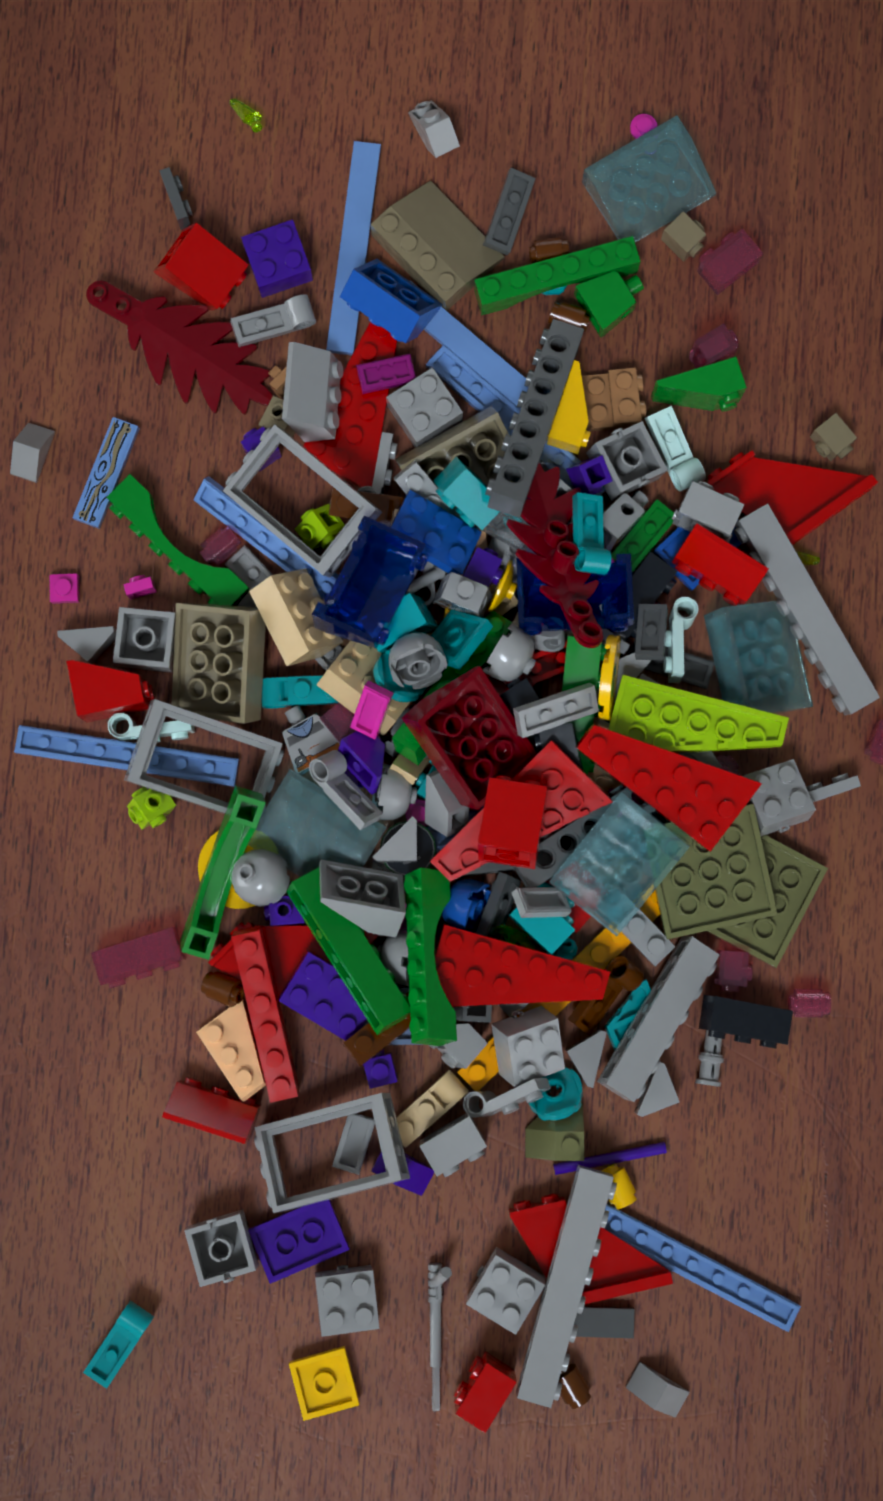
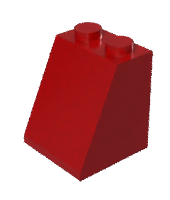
[153,223,248,311]
[66,660,155,723]
[478,776,547,869]

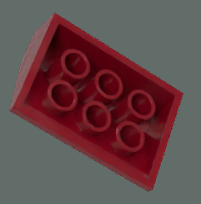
[402,666,537,810]

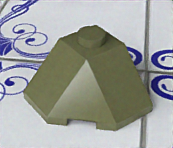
[525,1100,584,1161]

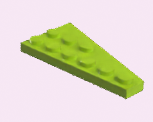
[608,675,789,753]

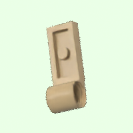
[396,1069,469,1148]

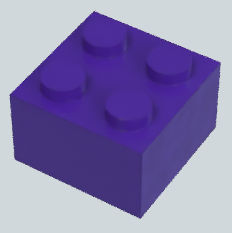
[241,219,313,298]

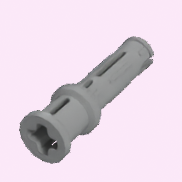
[695,1030,724,1087]

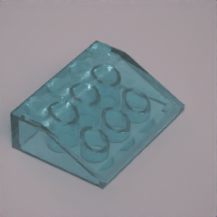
[582,115,716,242]
[704,601,813,714]
[248,769,387,877]
[549,792,690,936]

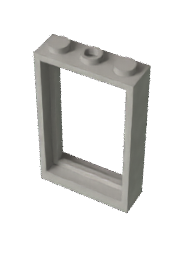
[223,424,382,578]
[124,699,284,820]
[254,1093,410,1213]

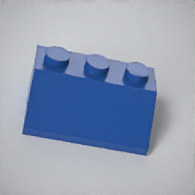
[340,259,442,343]

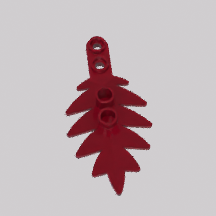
[86,281,273,415]
[506,462,603,648]

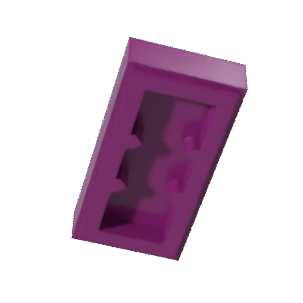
[356,354,416,394]

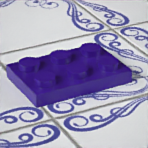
[278,951,367,1041]
[248,1200,350,1284]

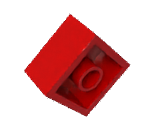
[453,1351,517,1433]

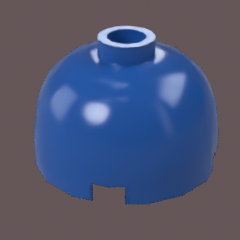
[442,879,491,933]

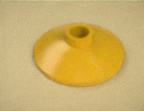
[487,559,517,612]

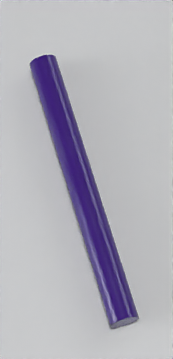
[553,1142,667,1175]

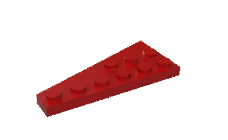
[303,322,398,488]
[575,724,762,852]
[430,740,613,881]
[435,925,610,1007]

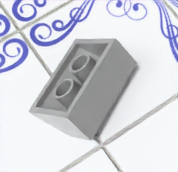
[282,342,343,442]

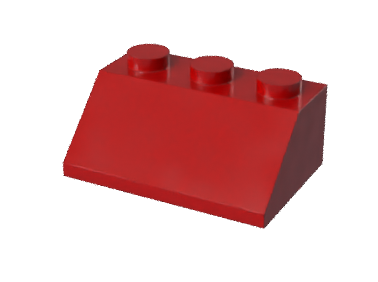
[672,523,769,607]
[162,1077,261,1144]

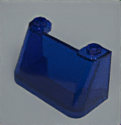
[312,516,429,648]
[516,553,634,635]

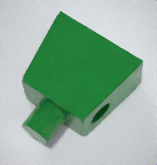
[574,271,644,338]

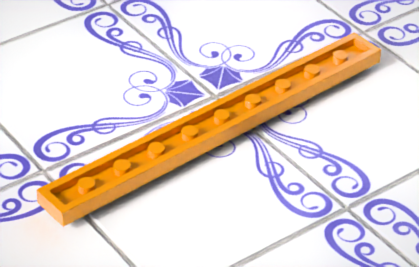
[457,882,660,1091]

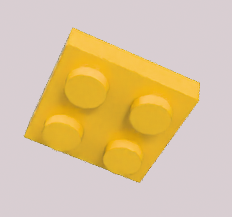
[289,1346,360,1421]

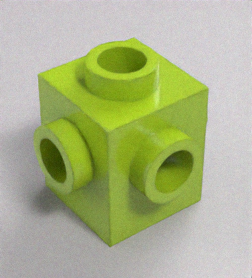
[295,504,345,550]
[127,787,176,830]

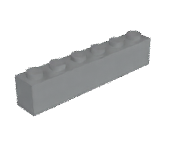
[597,936,719,1102]

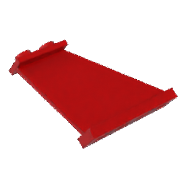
[707,450,878,545]
[208,922,380,997]
[508,1193,673,1304]

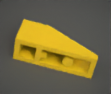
[547,360,591,454]

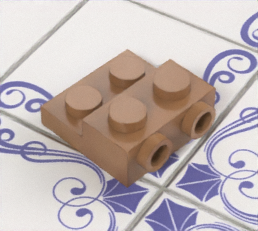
[582,368,646,432]

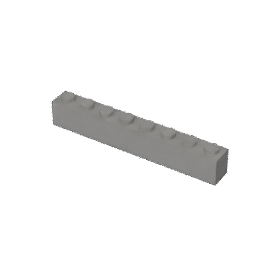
[734,504,880,715]
[516,1165,617,1408]

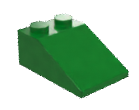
[651,357,747,412]

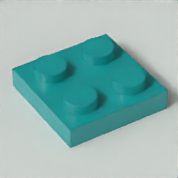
[431,610,493,670]

